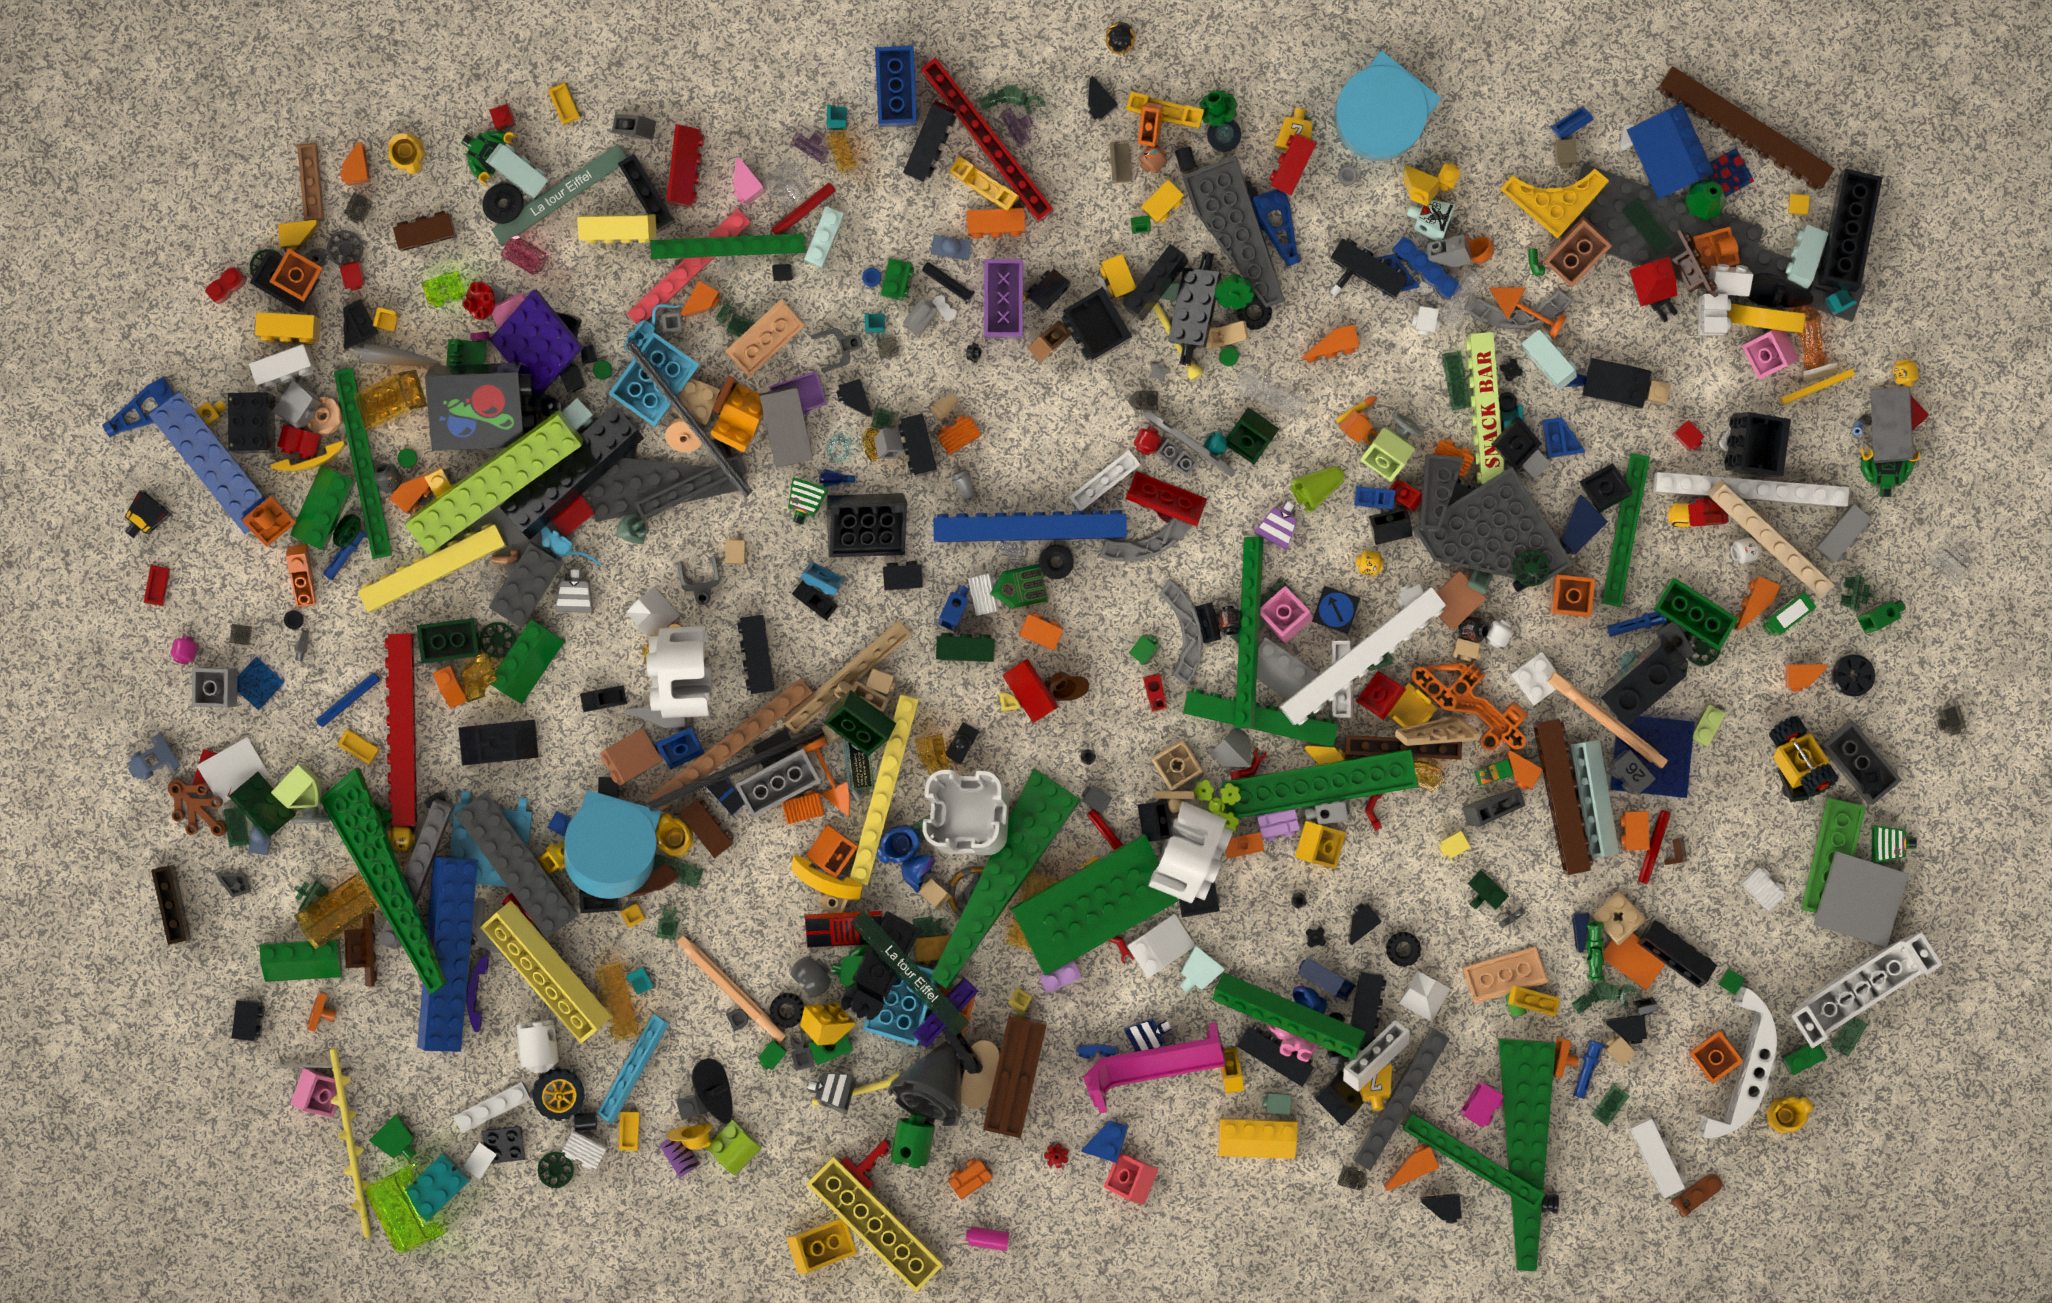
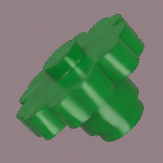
[1199,90,1238,127]
[1214,274,1254,310]

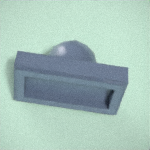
[931,235,972,260]
[248,824,271,855]

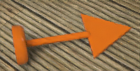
[1489,287,1567,340]
[802,737,850,817]

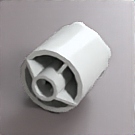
[516,1020,559,1073]

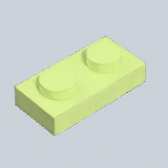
[1690,704,1726,747]

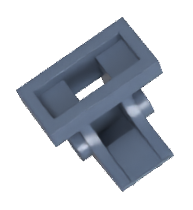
[128,733,180,780]

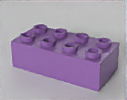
[984,259,1023,338]

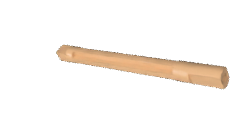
[1547,671,1668,768]
[677,935,786,1043]

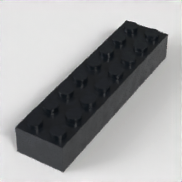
[500,405,644,540]

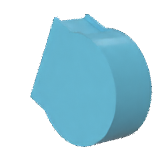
[1334,50,1442,161]
[564,790,661,899]

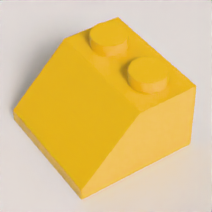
[1295,821,1346,869]

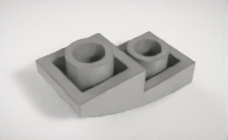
[1156,438,1198,477]

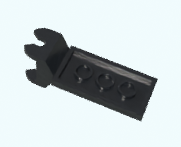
[841,911,921,1020]

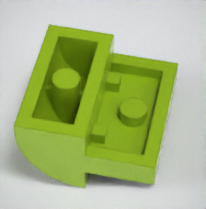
[706,1120,762,1176]

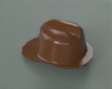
[1046,672,1089,701]

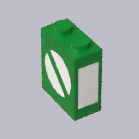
[1762,592,1816,636]

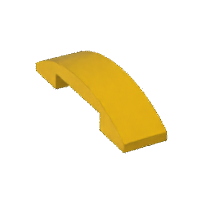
[1126,91,1204,129]
[949,156,1019,212]
[1728,303,1806,333]
[270,441,347,472]
[791,854,863,900]

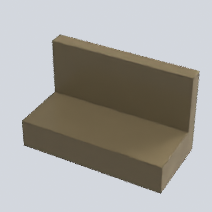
[1109,142,1132,184]

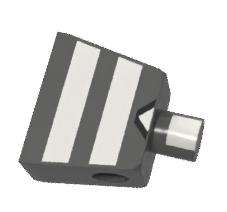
[808,1073,856,1115]

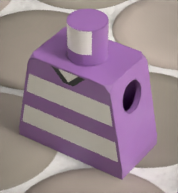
[1254,501,1297,550]

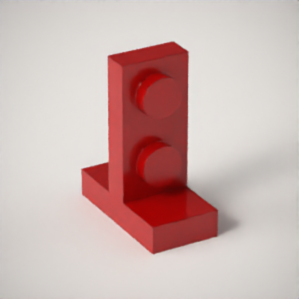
[841,1139,890,1189]

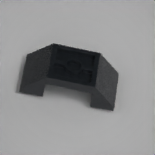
[458,720,539,766]

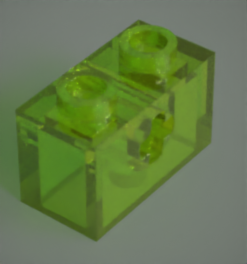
[421,271,467,308]

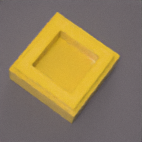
[1788,194,1810,215]
[620,902,646,928]

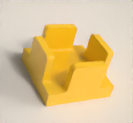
[1388,683,1438,728]

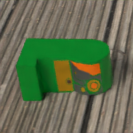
[1474,759,1514,786]

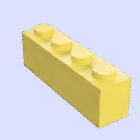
[577,214,657,243]

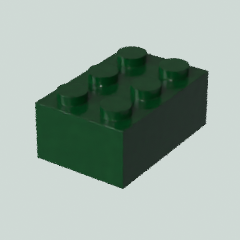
[417,618,482,664]
[936,633,995,662]
[823,690,896,756]

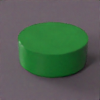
[1219,347,1239,367]
[593,360,612,380]
[397,449,418,468]

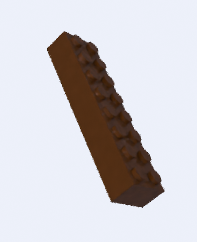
[1532,719,1593,875]

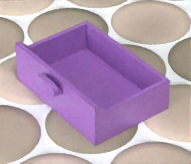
[769,371,827,416]

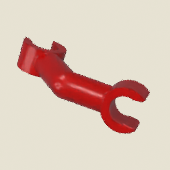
[1230,748,1267,780]
[1365,794,1383,831]
[1107,936,1134,964]

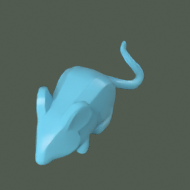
[624,304,681,351]
[541,526,602,566]

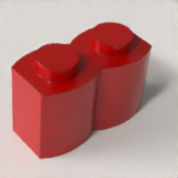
[205,267,247,304]
[277,424,323,460]

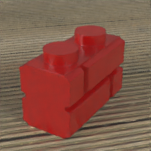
[1688,498,1729,527]

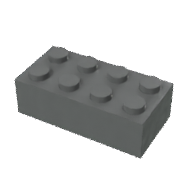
[489,541,564,628]
[1819,721,1902,805]

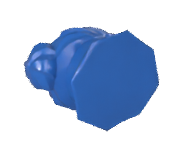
[877,824,921,863]

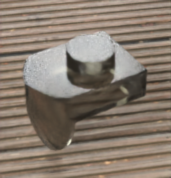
[1127,390,1158,411]
[1337,1165,1368,1191]

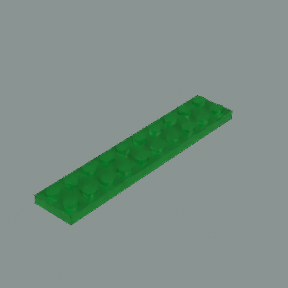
[1222,749,1418,818]

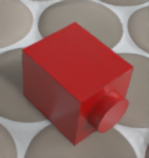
[489,104,516,131]
[339,260,366,291]
[1672,420,1704,451]

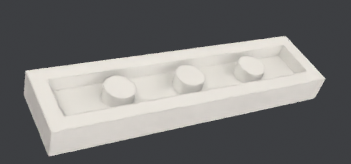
[1069,450,1141,511]
[1332,641,1353,718]
[453,1082,531,1133]

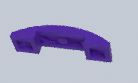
[467,954,490,1032]

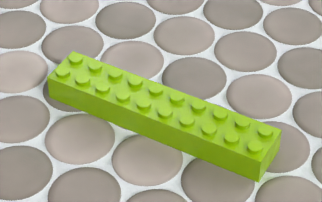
[404,410,583,555]

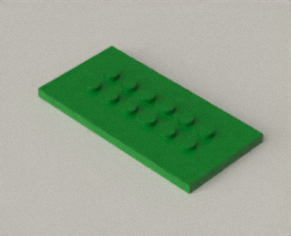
[1010,834,1178,976]

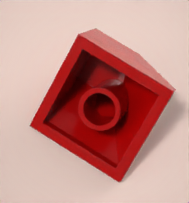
[1629,257,1678,307]

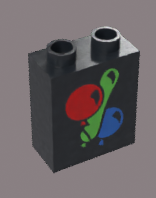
[425,362,537,451]
[1601,634,1688,727]

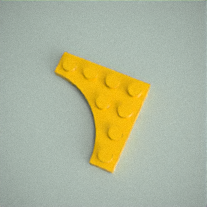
[1500,168,1609,239]

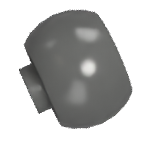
[790,956,832,998]

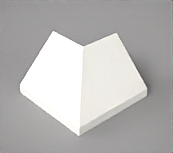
[626,587,680,638]
[1398,970,1450,1022]

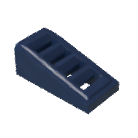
[1572,912,1589,953]

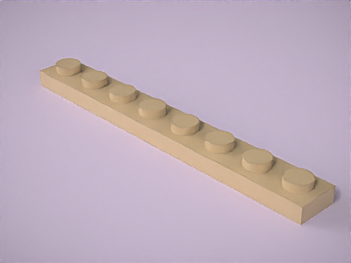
[782,620,912,734]

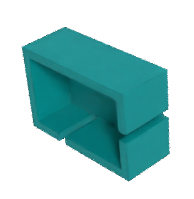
[400,1152,471,1222]

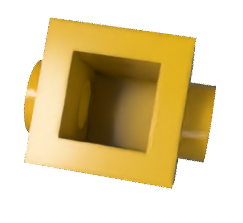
[1436,163,1461,192]

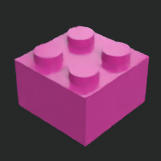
[1460,1080,1504,1128]

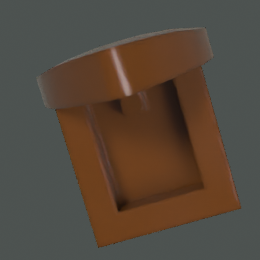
[1664,837,1687,865]

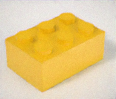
[255,312,321,345]

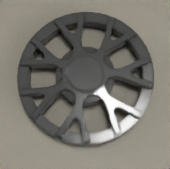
[327,230,364,266]

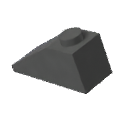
[1462,788,1525,826]

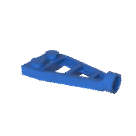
[1251,189,1301,267]
[102,376,174,438]

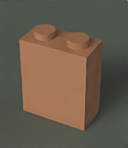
[1436,571,1486,631]
[600,728,662,786]

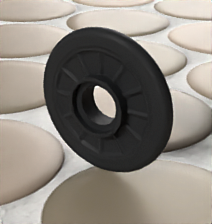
[482,183,524,224]

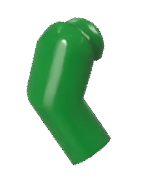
[1528,248,1545,277]

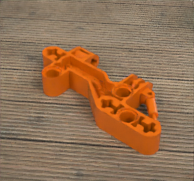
[1410,662,1528,750]

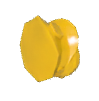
[388,133,425,174]
[655,813,694,857]
[1766,1096,1814,1134]

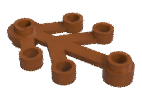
[168,779,228,837]

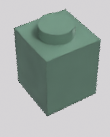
[1263,1092,1291,1115]

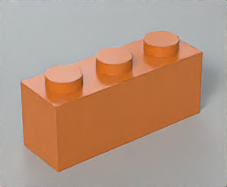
[967,208,1025,239]

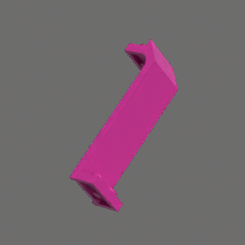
[1083,1022,1226,1114]

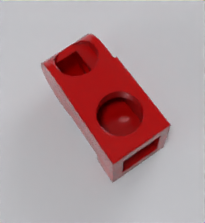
[1143,673,1167,712]

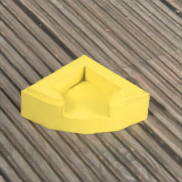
[999,693,1021,711]

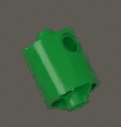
[891,1113,935,1169]

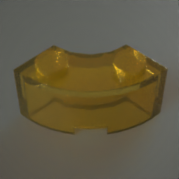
[462,653,497,702]
[1404,761,1446,793]

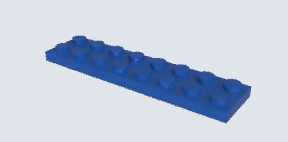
[148,390,266,534]

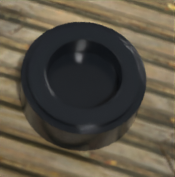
[1499,392,1517,412]
[284,610,304,630]

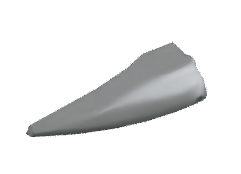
[354,343,440,366]

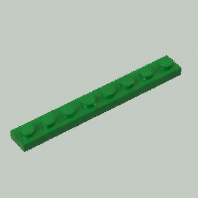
[650,234,805,259]
[1601,453,1650,607]
[1402,1112,1546,1211]

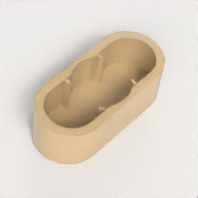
[961,1039,1000,1109]

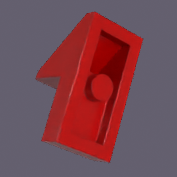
[1388,478,1422,511]

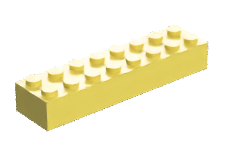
[480,901,612,1044]
[806,1155,944,1293]

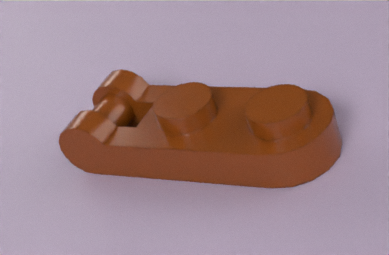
[1671,1174,1722,1218]

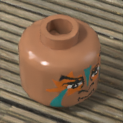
[1139,145,1167,173]

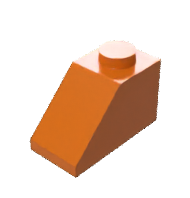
[340,142,371,186]
[680,281,721,318]
[1785,664,1827,692]
[432,666,468,709]
[1506,750,1543,791]

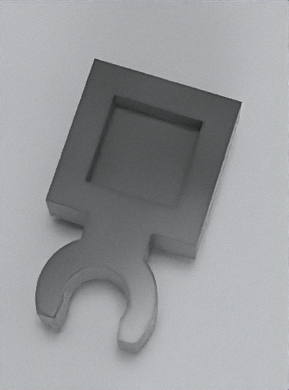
[790,1035,814,1071]

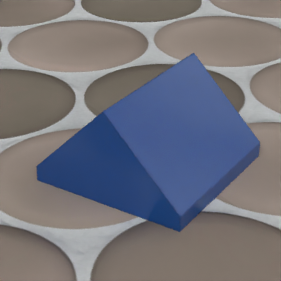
[656,727,705,770]

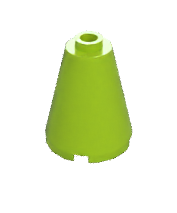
[1290,466,1345,513]

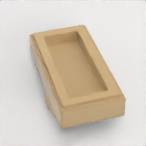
[1155,791,1194,814]

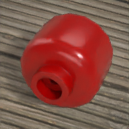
[1134,426,1162,456]

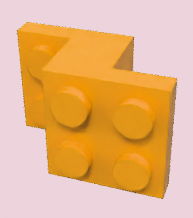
[710,383,764,452]

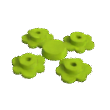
[1193,780,1241,832]

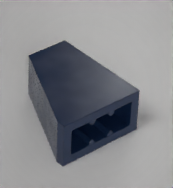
[1560,495,1608,555]
[1297,957,1356,1002]

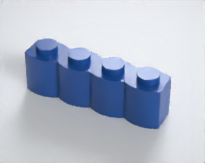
[1392,237,1461,300]

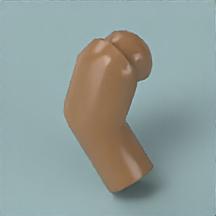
[491,549,520,565]

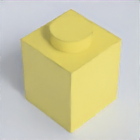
[1439,830,1471,859]

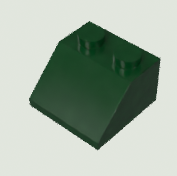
[1226,407,1279,465]

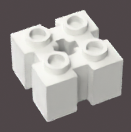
[1698,294,1731,336]

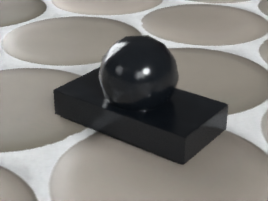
[944,722,980,765]
[1778,768,1810,802]

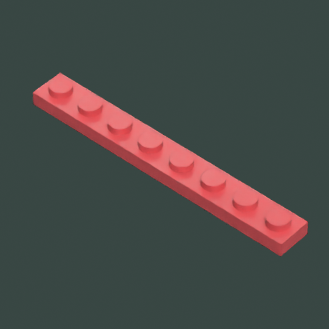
[627,209,751,324]

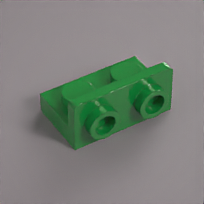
[880,258,914,301]

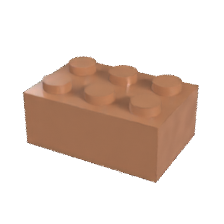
[1543,216,1612,287]

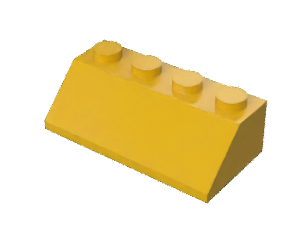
[1218,1118,1298,1159]

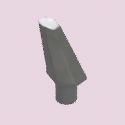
[294,631,309,661]

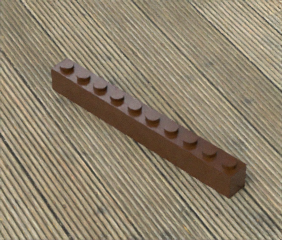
[1658,66,1835,190]

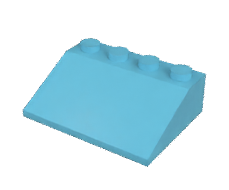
[608,332,700,427]
[863,961,939,1046]

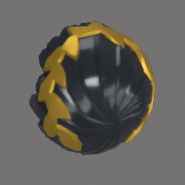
[1105,22,1136,55]

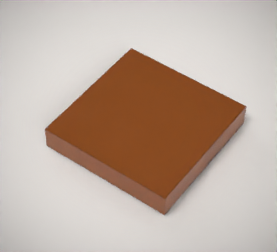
[712,376,738,415]

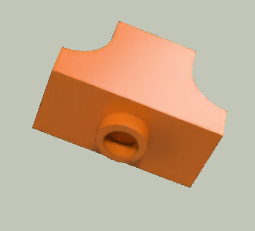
[1225,832,1265,859]

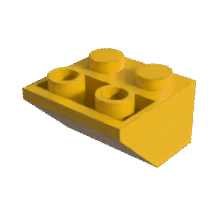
[800,1002,856,1045]

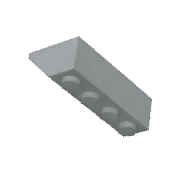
[1257,637,1319,700]
[735,748,821,817]

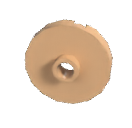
[307,397,343,435]
[665,418,703,452]

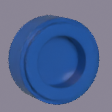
[862,267,881,287]

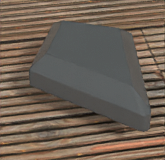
[216,873,251,898]

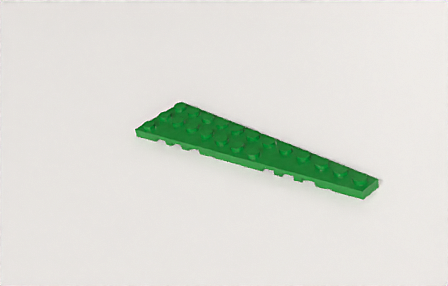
[320,767,447,994]
[931,768,1081,989]
[1497,1038,1556,1271]

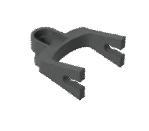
[811,328,862,373]
[677,556,720,605]

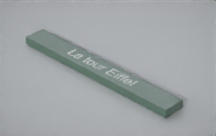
[491,144,627,246]

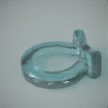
[826,434,852,462]

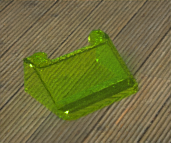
[366,1162,449,1254]

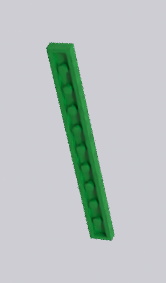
[334,368,392,559]
[1235,536,1264,729]

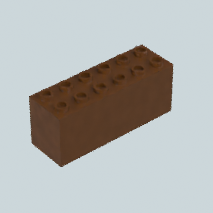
[983,1013,1047,1139]

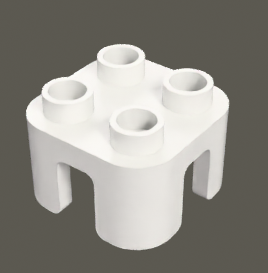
[646,626,712,718]
[923,770,1010,855]
[1148,801,1233,903]

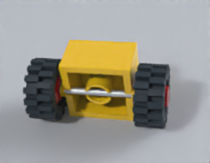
[1769,716,1839,797]

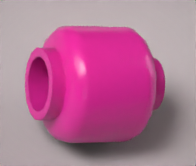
[170,635,198,665]

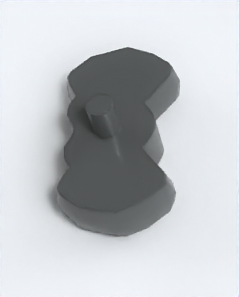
[1499,908,1526,928]

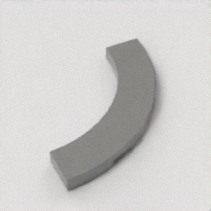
[1465,289,1574,329]
[1143,410,1236,477]
[1100,518,1191,562]
[1159,579,1202,686]

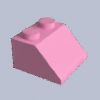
[733,157,766,206]
[1742,330,1800,380]
[1260,586,1313,644]
[290,1068,337,1117]

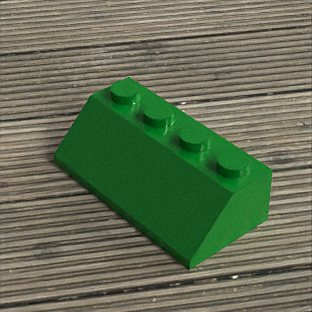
[290,465,356,551]
[1653,577,1738,651]
[488,619,565,704]
[259,939,342,982]

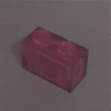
[500,236,549,275]

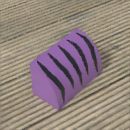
[659,1139,700,1178]

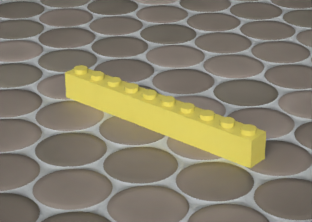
[850,695,919,885]

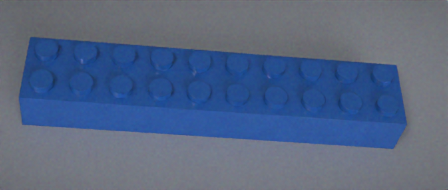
[933,510,1127,543]
[417,856,478,1052]

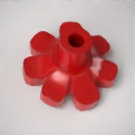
[1044,1143,1068,1168]

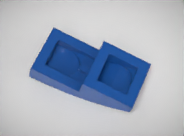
[1354,486,1395,510]

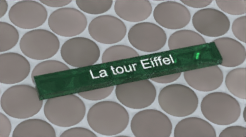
[850,910,970,1036]

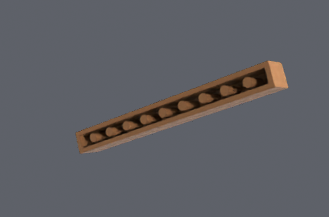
[650,678,814,812]

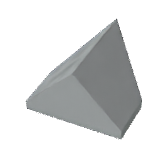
[1210,728,1251,767]

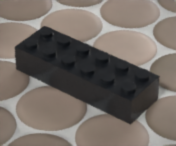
[1818,169,1883,292]

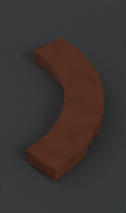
[624,863,679,897]

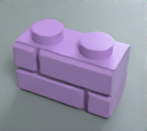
[1256,809,1299,841]
[1039,960,1082,994]

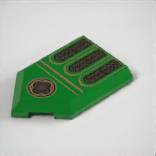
[990,564,1048,609]

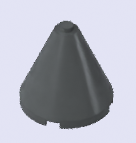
[888,1042,962,1126]

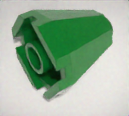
[1684,179,1727,222]

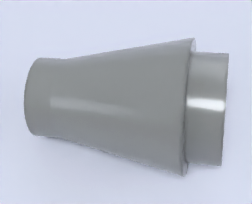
[952,469,975,499]

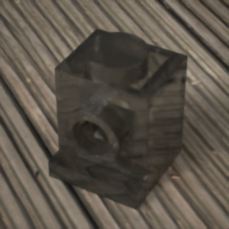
[344,192,374,224]

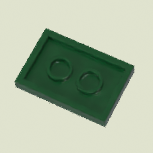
[229,772,296,839]

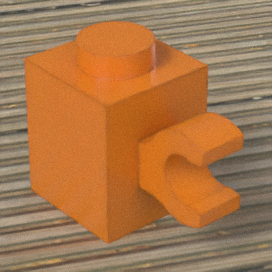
[1338,410,1378,444]

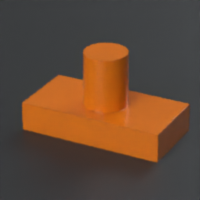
[306,990,336,1032]
[1553,1037,1579,1078]

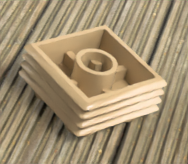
[1151,739,1203,791]
[1592,891,1646,945]

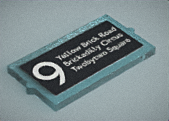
[842,737,875,793]

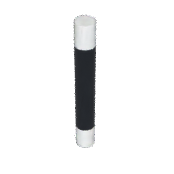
[1330,247,1370,297]

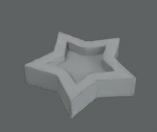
[1149,361,1171,382]

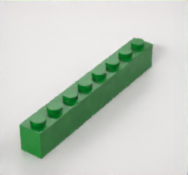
[1183,688,1338,747]
[1213,973,1366,1060]

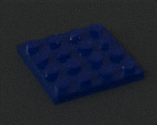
[1609,716,1695,798]

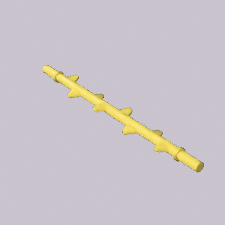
[329,1048,371,1238]

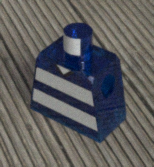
[1123,1018,1172,1052]

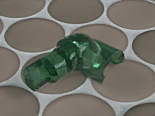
[979,85,1046,115]
[1572,982,1640,1014]

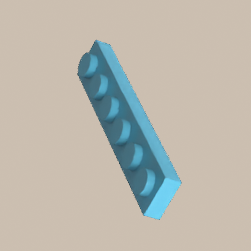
[597,1014,669,1124]

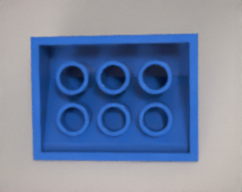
[1627,103,1714,200]

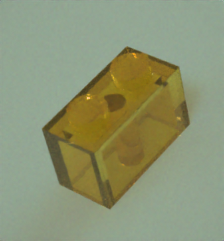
[826,130,858,175]

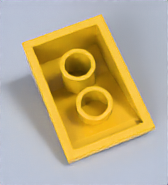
[786,1218,857,1274]

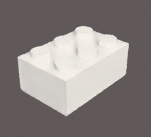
[249,344,317,390]

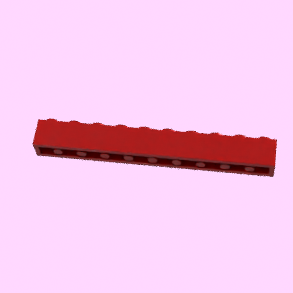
[920,57,1053,223]
[385,633,417,826]

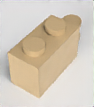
[834,681,889,713]

